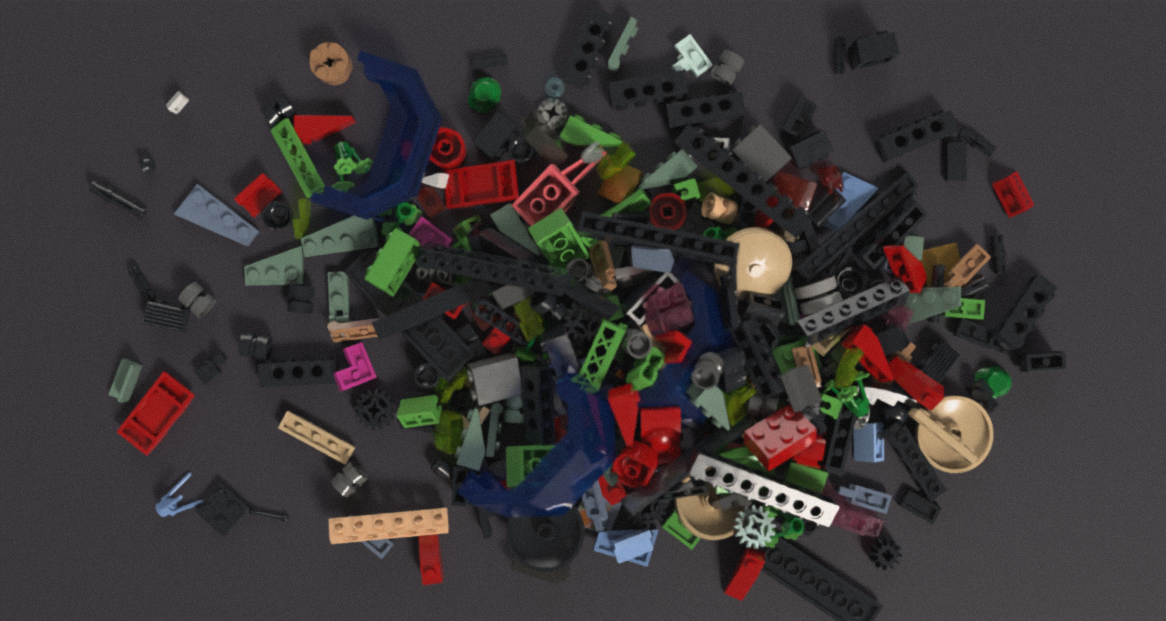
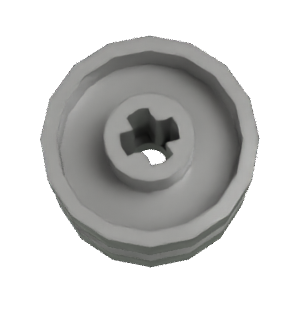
[794,276,843,315]

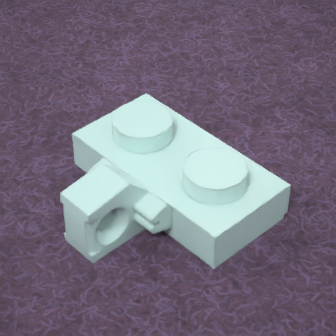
[671,34,713,78]

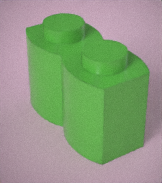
[626,346,665,390]

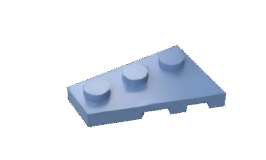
[822,172,879,232]
[592,529,658,567]

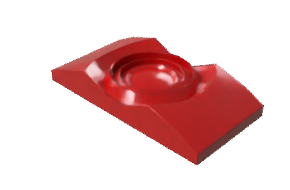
[443,160,519,209]
[117,371,195,456]
[640,406,681,470]

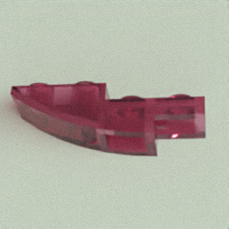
[810,502,884,538]

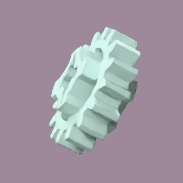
[733,505,776,549]

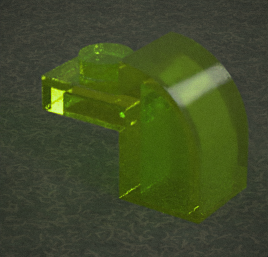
[721,381,756,426]

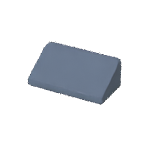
[631,245,674,272]

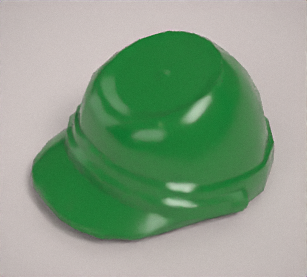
[468,77,501,113]
[974,366,1012,398]

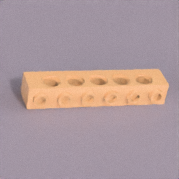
[329,508,448,544]

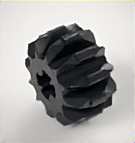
[868,537,903,571]

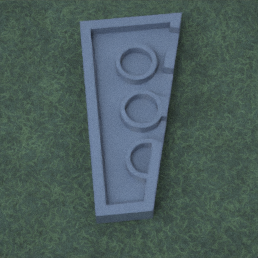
[174,184,260,246]

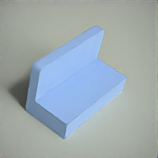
[854,422,884,462]
[610,528,653,563]

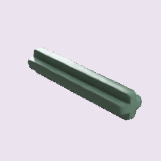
[782,272,800,326]

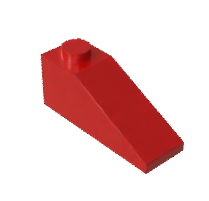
[294,115,356,145]
[883,245,928,293]
[842,324,894,383]
[888,354,944,411]
[608,383,641,450]
[418,534,445,585]
[724,546,765,601]

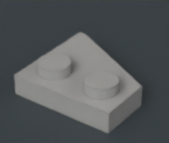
[615,266,653,289]

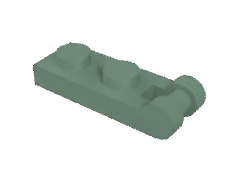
[608,17,639,72]
[328,272,350,323]
[486,402,504,457]

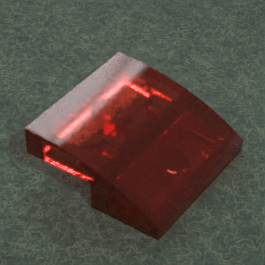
[774,171,817,213]

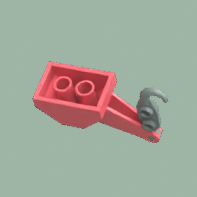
[512,141,607,226]

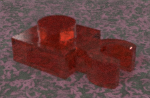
[818,165,843,194]

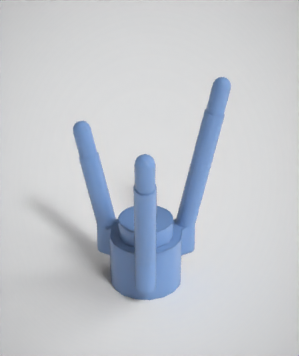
[155,472,204,517]

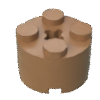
[310,42,353,85]

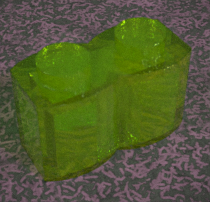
[434,410,463,454]

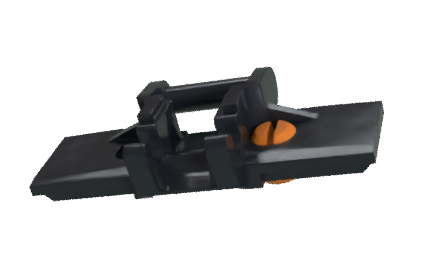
[568,319,628,388]

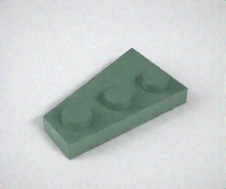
[245,246,304,286]
[901,287,961,326]

